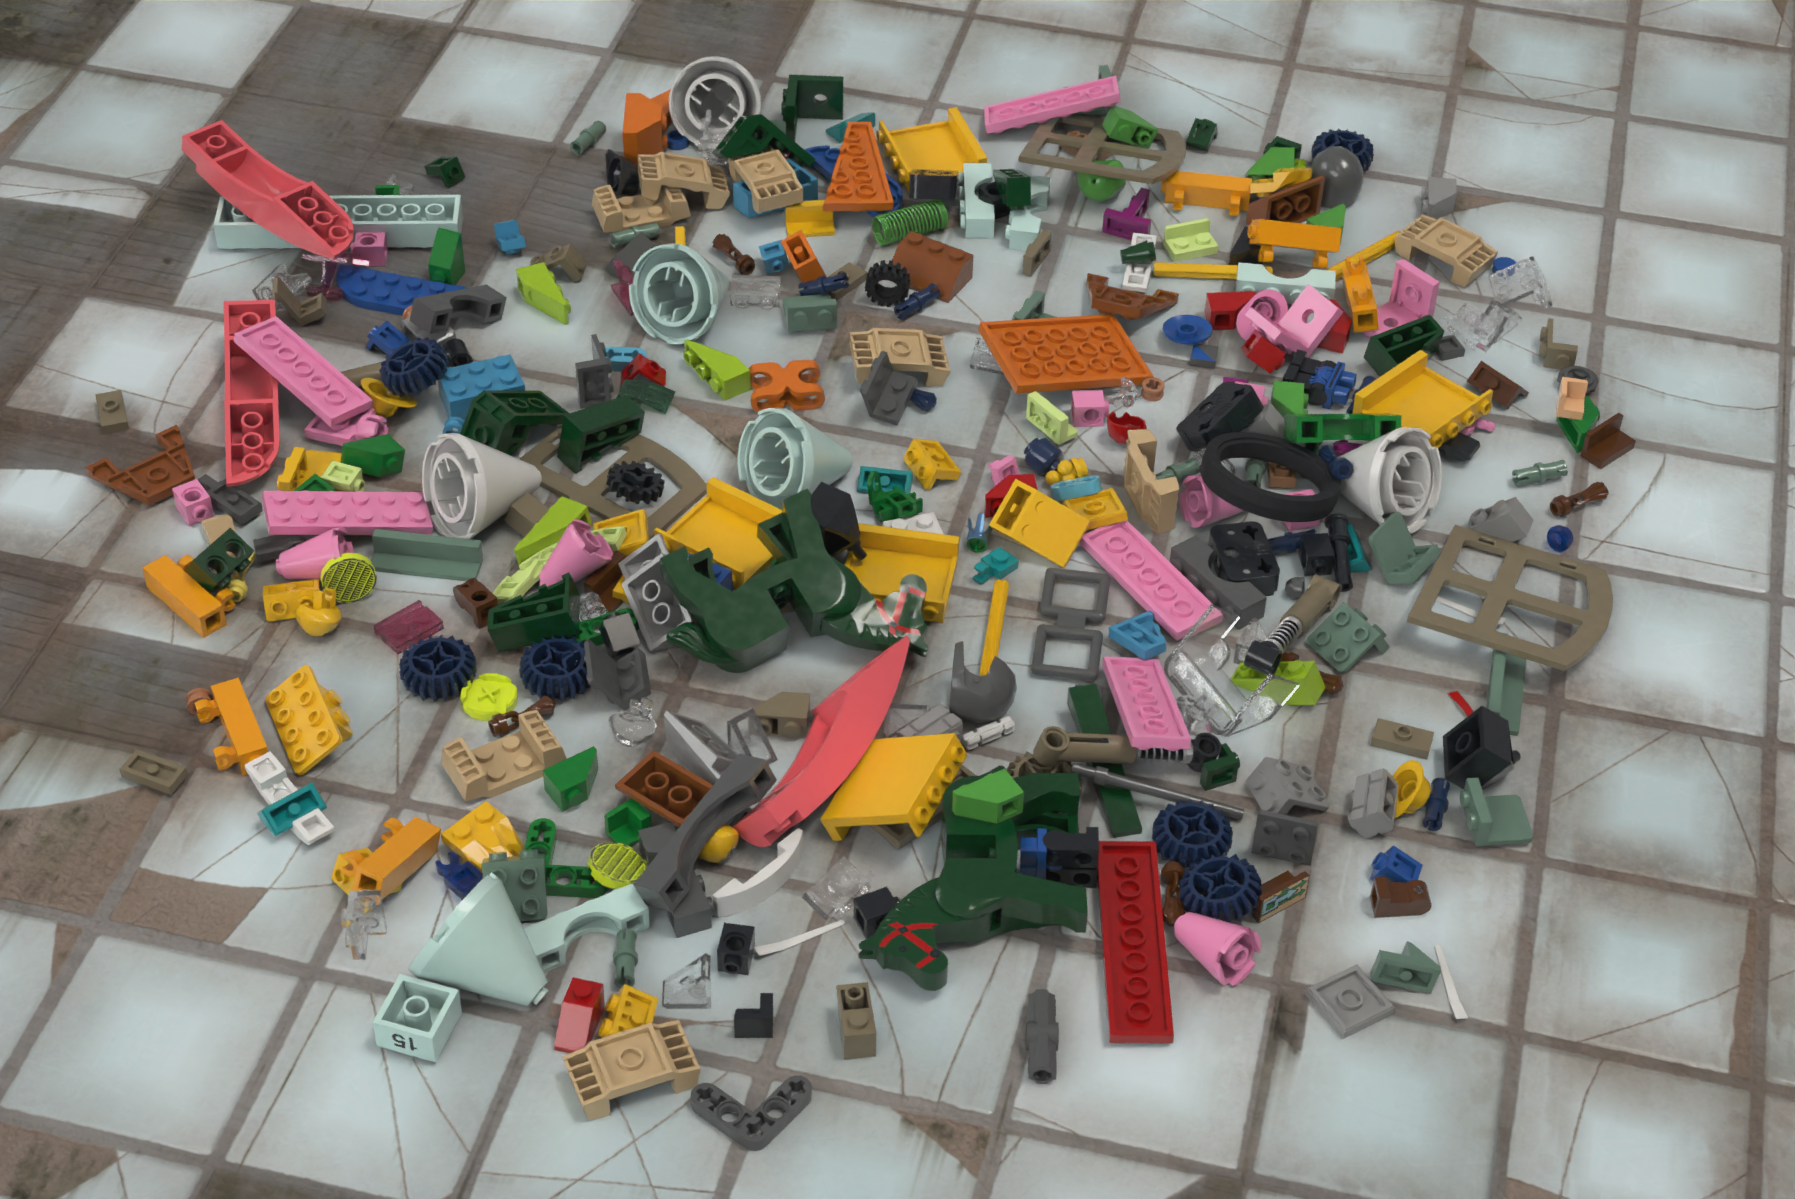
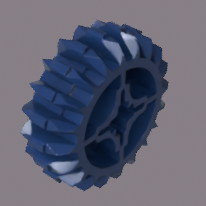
[1311,128,1374,174]
[379,337,449,397]
[399,634,477,702]
[519,635,591,702]
[1152,799,1233,869]
[1179,853,1262,923]

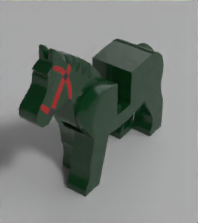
[660,488,928,673]
[859,765,1088,991]

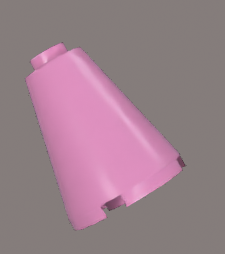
[1179,475,1244,528]
[539,519,613,587]
[276,527,354,580]
[1174,912,1261,986]

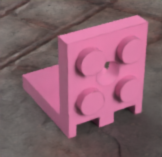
[1361,259,1440,338]
[1245,284,1343,358]

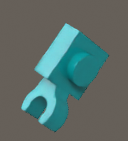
[973,547,1019,585]

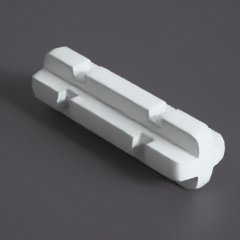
[962,716,1015,750]

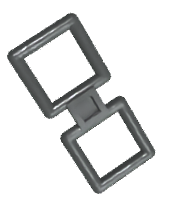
[1031,568,1110,681]

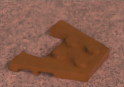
[1086,273,1179,320]
[85,425,195,506]

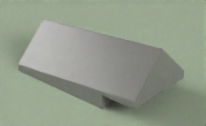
[618,533,695,652]
[664,710,738,785]

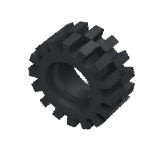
[865,260,911,307]

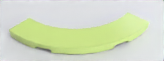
[493,526,627,605]

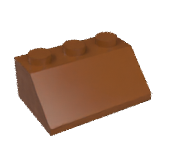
[1246,176,1325,225]
[889,231,974,303]
[615,750,713,827]

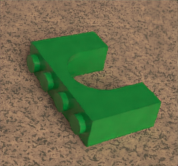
[1284,413,1401,443]

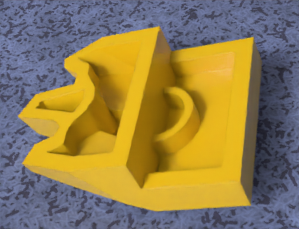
[1250,167,1312,197]
[441,801,524,879]

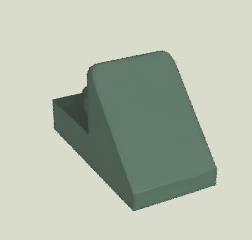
[1370,941,1441,994]

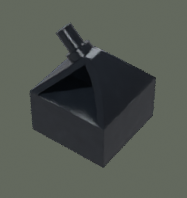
[811,482,867,561]
[1443,706,1521,790]

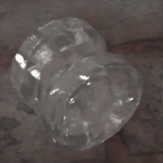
[580,592,608,621]

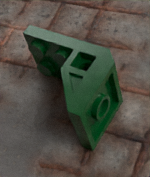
[712,114,815,167]
[460,390,569,456]

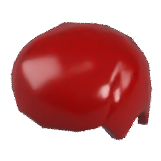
[1107,412,1147,444]

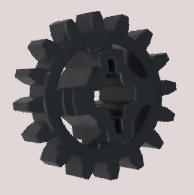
[606,461,665,504]

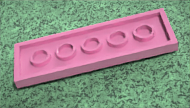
[984,76,1121,134]
[234,316,373,427]
[262,490,433,535]
[1080,521,1221,641]
[1102,656,1191,751]

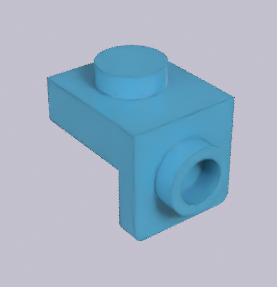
[494,220,526,254]
[758,240,790,274]

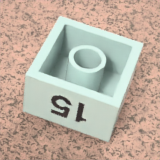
[373,974,462,1062]

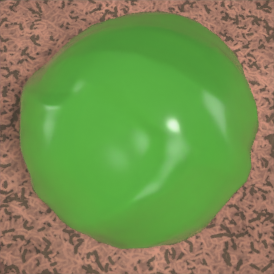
[1077,160,1126,203]

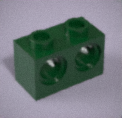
[186,528,254,594]

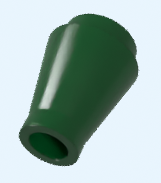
[1120,240,1156,264]

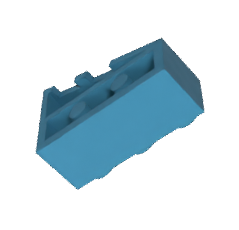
[733,158,818,218]

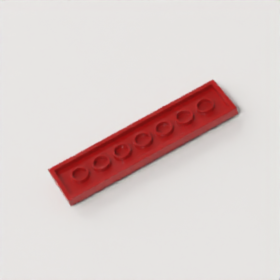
[1097,841,1174,1043]

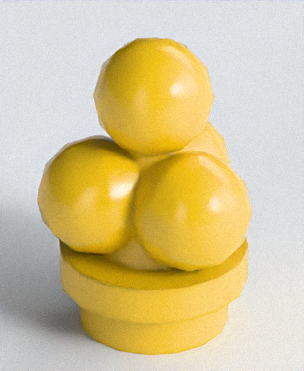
[1045,457,1089,486]

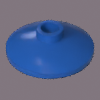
[1163,315,1212,345]

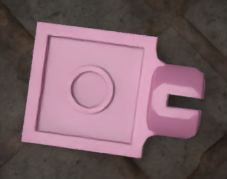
[304,408,389,446]

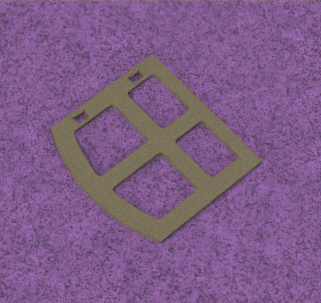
[1018,114,1186,184]
[501,425,707,557]
[1407,525,1613,671]

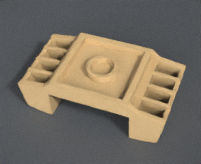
[728,146,803,214]
[638,152,730,209]
[592,185,691,232]
[1395,214,1498,287]
[850,328,950,387]
[1124,429,1179,535]
[441,710,567,802]
[562,1020,701,1120]

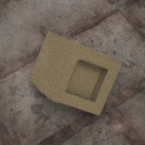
[505,492,549,537]

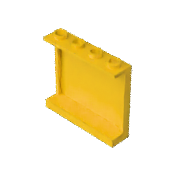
[876,107,987,191]
[1353,350,1493,448]
[654,477,782,590]
[845,523,960,623]
[820,733,967,841]

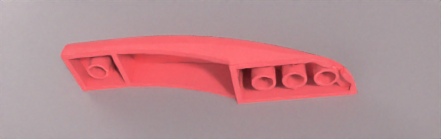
[182,120,354,259]
[224,300,280,487]
[732,635,910,847]

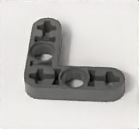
[691,1075,812,1151]

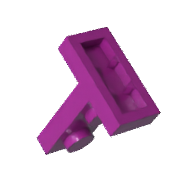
[1102,187,1151,240]

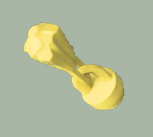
[225,552,256,602]

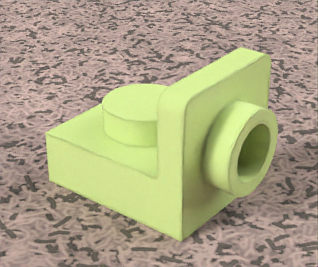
[321,461,365,492]

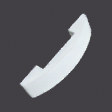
[1122,233,1157,292]
[245,751,335,845]
[713,828,803,918]

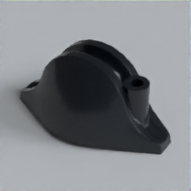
[605,149,640,196]

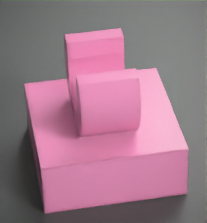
[988,455,1020,486]

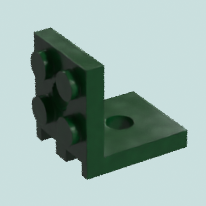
[781,75,844,141]

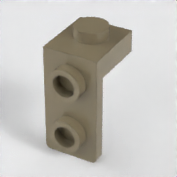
[530,243,587,283]
[272,277,327,327]
[1539,318,1578,370]

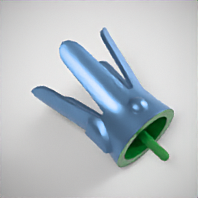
[966,513,993,553]

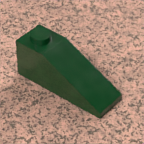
[993,169,1031,210]

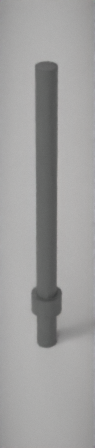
[1070,762,1244,820]

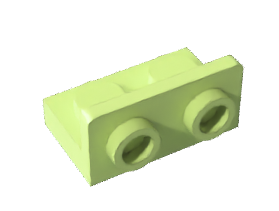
[1163,218,1219,262]
[1026,391,1078,445]

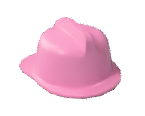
[1236,289,1288,341]

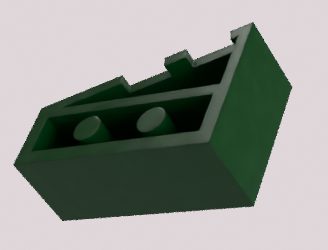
[1364,315,1445,377]
[557,395,645,474]
[487,572,580,652]

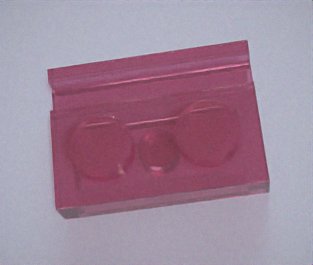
[373,600,444,654]

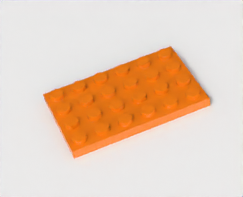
[978,314,1154,394]

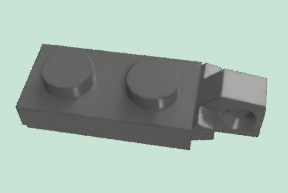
[198,474,263,525]

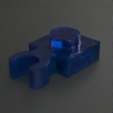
[435,852,483,900]

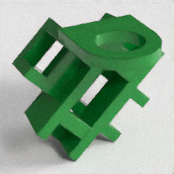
[867,471,923,523]

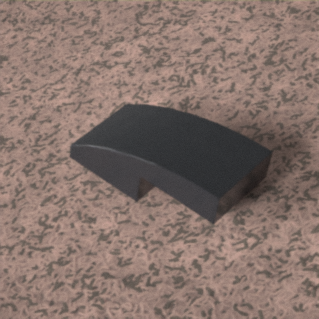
[1438,432,1480,461]

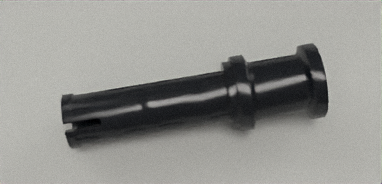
[1324,513,1353,592]

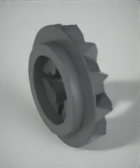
[1557,366,1599,396]

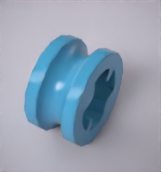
[443,417,465,434]

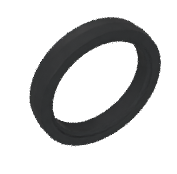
[1200,432,1341,522]

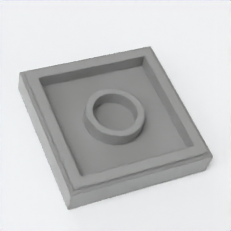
[1306,964,1395,1039]

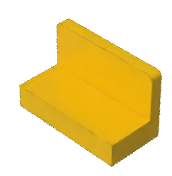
[785,200,835,237]

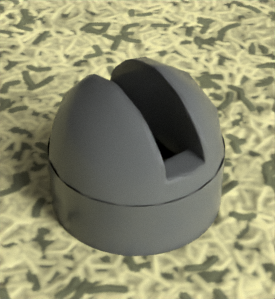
[1285,577,1305,599]

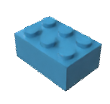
[437,354,525,420]

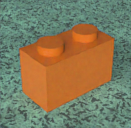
[780,230,827,283]

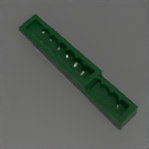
[1067,684,1142,838]

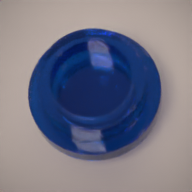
[1547,525,1573,552]

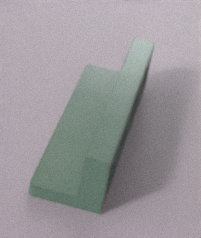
[371,529,483,581]
[1486,632,1526,736]

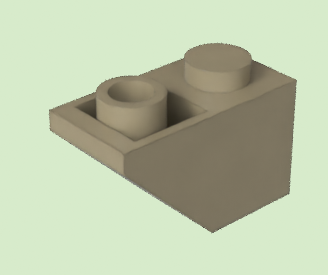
[749,692,810,738]
[836,982,876,1060]

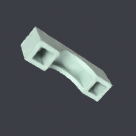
[958,163,995,238]
[1005,175,1051,251]
[1235,262,1336,305]
[524,884,650,973]

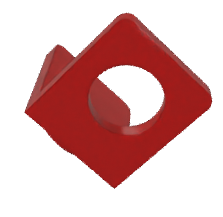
[621,353,666,387]

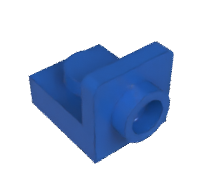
[366,321,410,355]
[1370,845,1423,883]

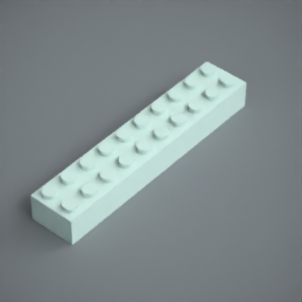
[213,195,463,249]

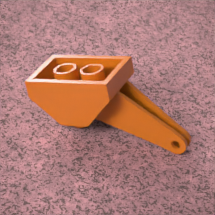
[623,89,673,166]

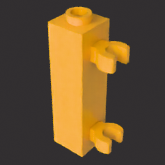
[1161,171,1252,216]
[1248,219,1342,269]
[1342,255,1379,333]
[142,555,236,638]
[194,678,268,775]
[342,817,441,903]

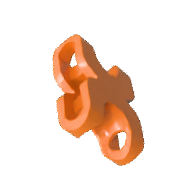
[748,360,825,413]

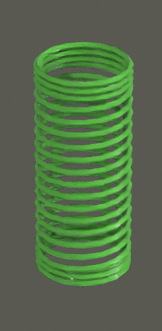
[872,199,948,246]

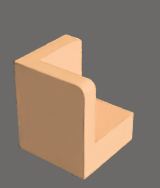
[1556,377,1588,420]

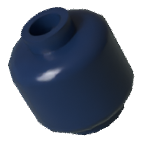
[1024,438,1063,476]

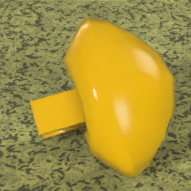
[295,588,342,637]
[698,822,739,863]

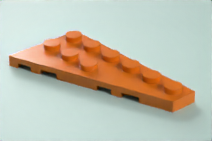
[823,122,894,212]

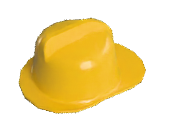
[361,378,417,418]
[1392,760,1431,819]

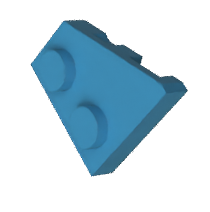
[1108,611,1166,660]

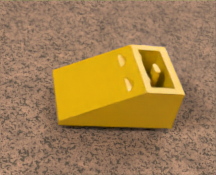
[989,479,1091,569]

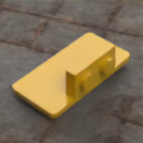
[277,447,343,492]
[265,665,353,776]

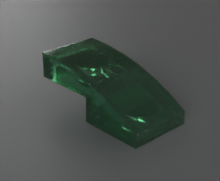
[616,380,675,414]

